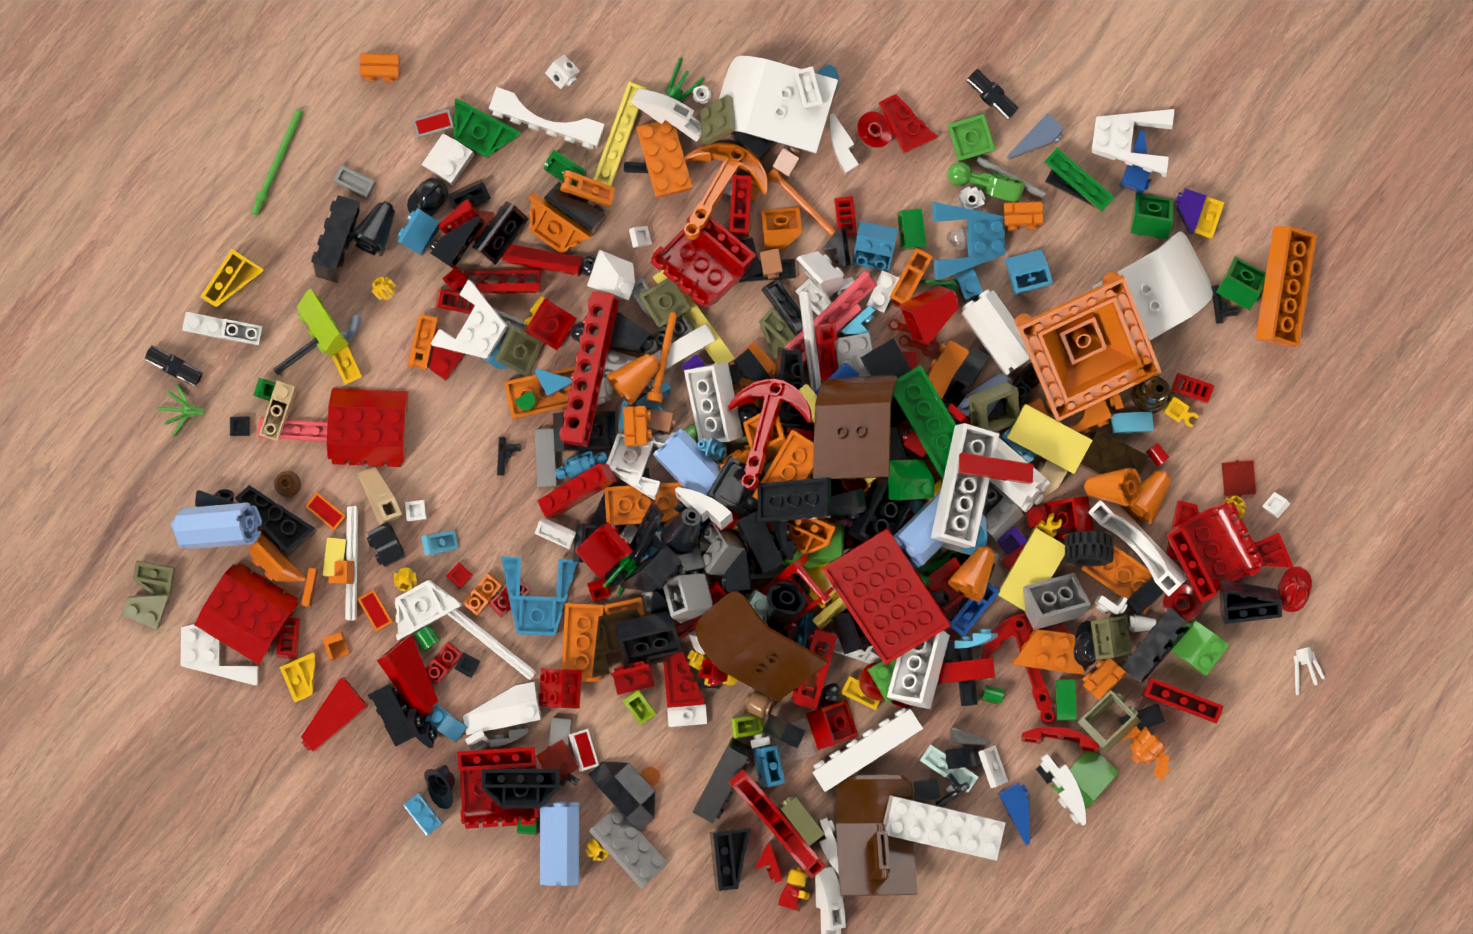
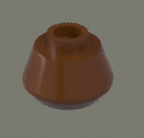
[274,471,301,497]

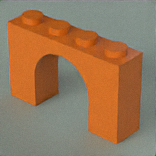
[1027,399,1112,435]

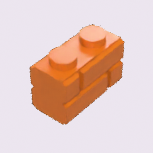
[359,53,401,83]
[1003,202,1043,231]
[623,406,652,447]
[1082,658,1126,701]

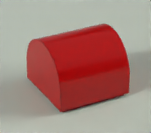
[1146,443,1169,467]
[587,577,611,601]

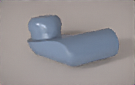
[342,315,361,342]

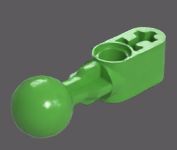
[947,162,1025,202]

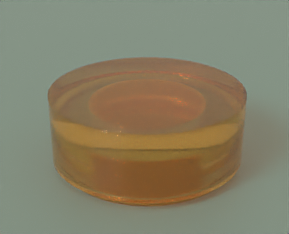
[641,767,660,786]

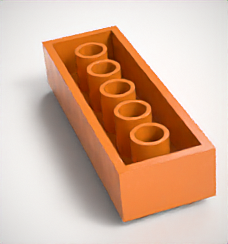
[1255,226,1317,347]

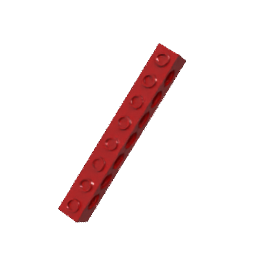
[559,291,619,447]

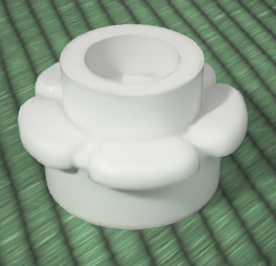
[693,85,711,104]

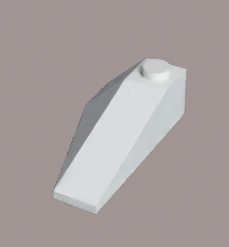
[463,682,542,735]

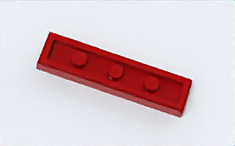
[958,453,1034,484]

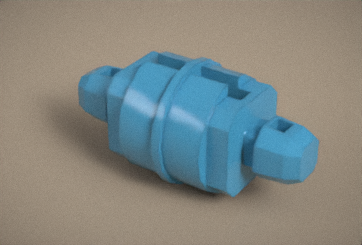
[555,450,608,480]

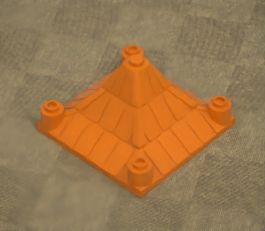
[1014,272,1162,422]

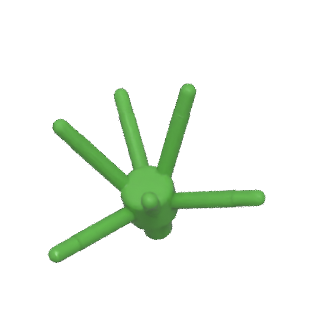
[157,384,203,436]

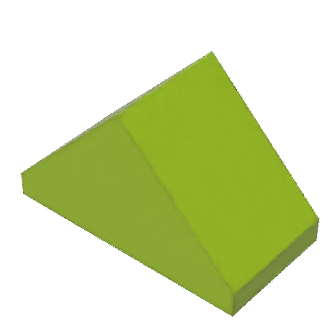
[623,690,656,725]
[732,715,764,738]

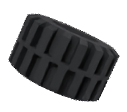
[1065,531,1114,567]

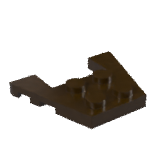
[592,609,666,677]

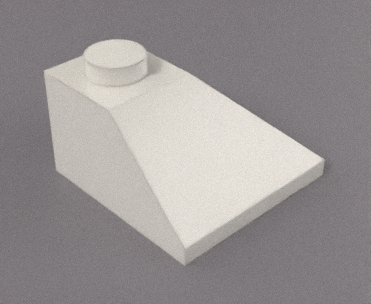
[587,250,635,300]

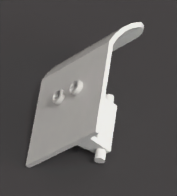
[719,56,838,153]
[1092,231,1213,341]

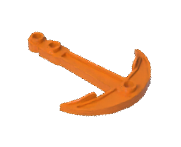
[684,143,768,240]

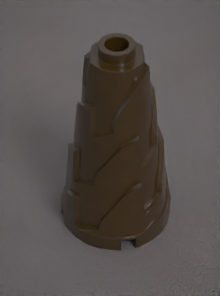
[1131,376,1170,414]

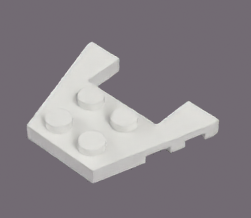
[431,280,508,359]
[607,433,675,500]

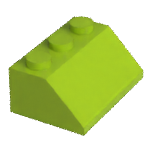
[297,288,349,357]

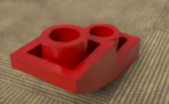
[488,578,531,618]
[425,641,463,685]

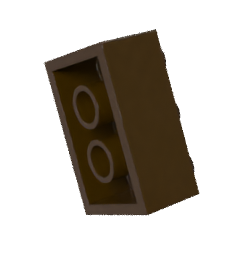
[1079,430,1149,475]

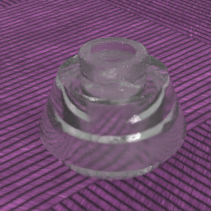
[946,227,968,250]

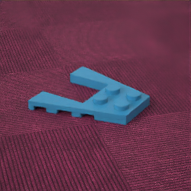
[932,202,1005,280]
[501,556,578,636]

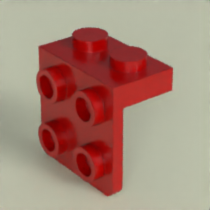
[575,522,633,578]

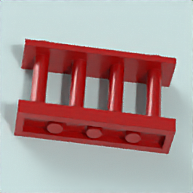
[758,553,834,633]

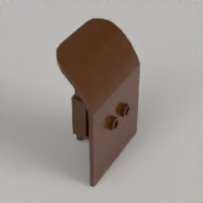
[813,375,897,479]
[696,591,828,702]
[835,775,918,896]

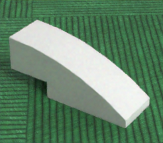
[830,113,859,176]
[653,324,716,370]
[675,487,733,530]

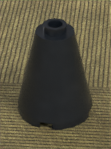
[349,201,395,256]
[661,508,701,553]
[767,581,806,631]

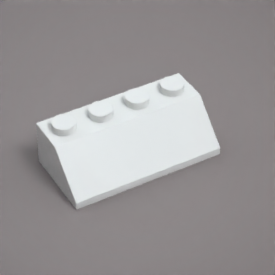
[684,362,743,442]
[887,631,950,709]

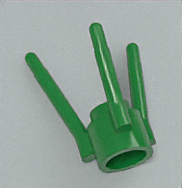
[665,58,704,103]
[919,279,958,294]
[603,555,637,596]

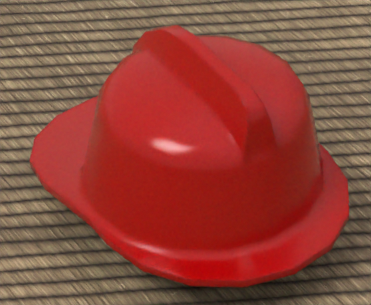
[1278,567,1312,612]

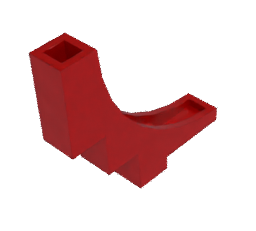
[729,769,826,879]

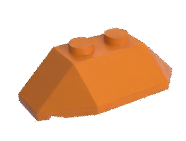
[766,518,836,555]
[249,527,307,582]

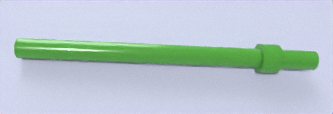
[251,109,303,216]

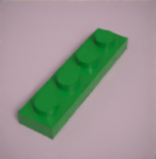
[1044,148,1115,213]

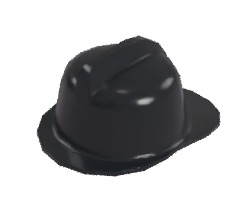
[407,178,448,216]
[1074,621,1099,667]
[424,765,455,809]

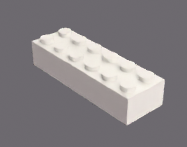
[931,423,999,548]
[812,708,923,792]
[883,795,1005,861]

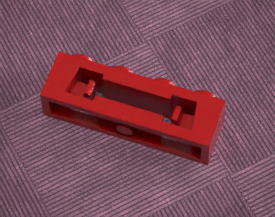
[791,629,838,710]

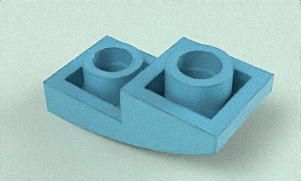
[1111,412,1154,434]
[955,629,998,648]

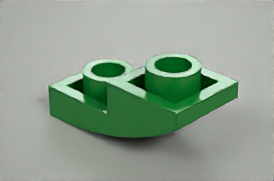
[1056,679,1077,721]

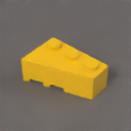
[200,249,265,308]

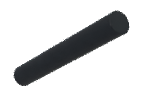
[273,338,319,375]

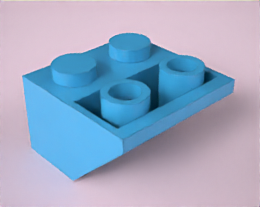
[397,208,440,256]
[851,221,898,272]
[1004,249,1053,296]

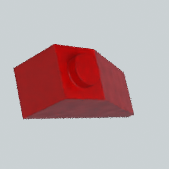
[729,175,752,237]

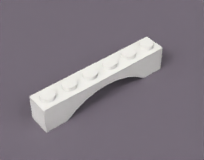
[489,87,605,150]
[1088,499,1188,596]

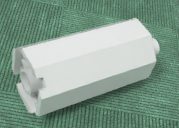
[961,289,1030,376]
[989,438,1051,512]

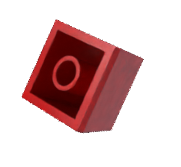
[899,285,959,345]

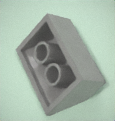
[1023,573,1091,630]

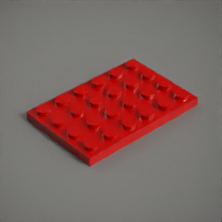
[822,527,951,665]

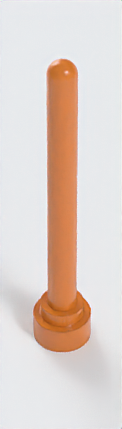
[767,168,836,237]
[647,312,677,403]

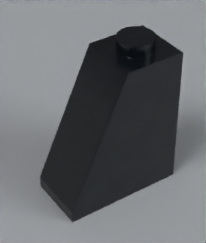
[597,311,655,354]
[943,347,990,407]
[651,531,705,575]
[762,714,806,749]

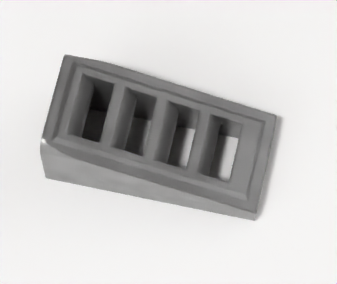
[950,727,990,745]

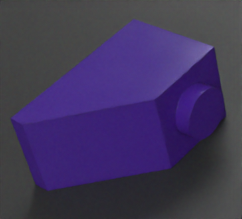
[1175,188,1207,234]

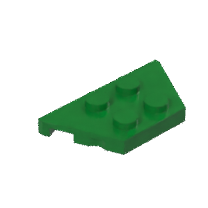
[453,98,521,158]

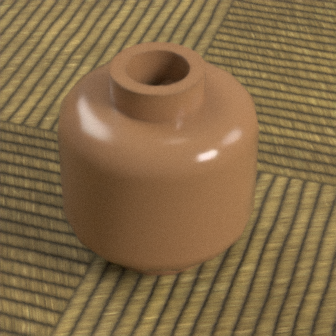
[745,690,775,718]

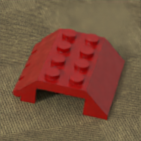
[650,213,756,307]
[326,388,409,467]
[1166,501,1265,603]
[194,563,298,666]
[457,747,539,829]

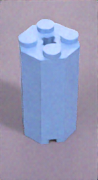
[653,428,721,495]
[894,490,945,569]
[171,503,262,549]
[540,801,580,886]

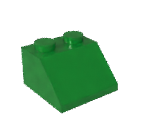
[1130,193,1173,239]
[1216,256,1266,311]
[888,459,934,500]

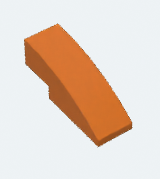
[889,248,933,304]

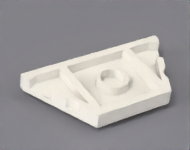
[395,580,462,640]

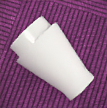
[1127,614,1156,633]

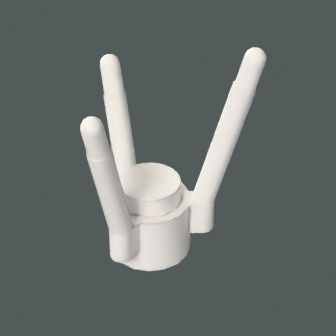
[1293,647,1325,695]

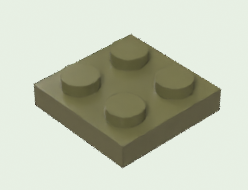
[700,95,735,145]
[639,278,691,329]
[495,326,543,377]

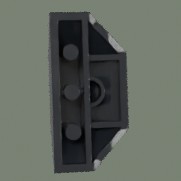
[588,761,655,831]
[481,769,560,808]

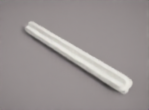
[799,290,821,392]
[345,506,358,620]
[448,609,536,680]

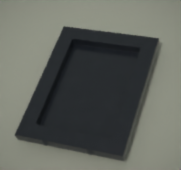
[706,456,765,516]

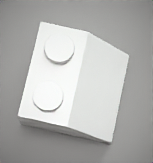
[422,134,474,186]
[796,251,846,298]

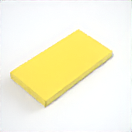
[1006,404,1092,474]
[998,528,1065,612]

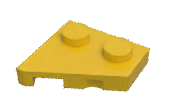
[279,652,316,703]

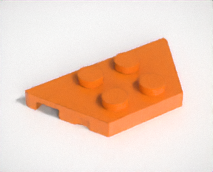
[529,192,593,253]
[1012,629,1084,675]

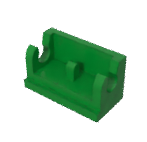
[543,150,587,186]
[897,208,927,251]

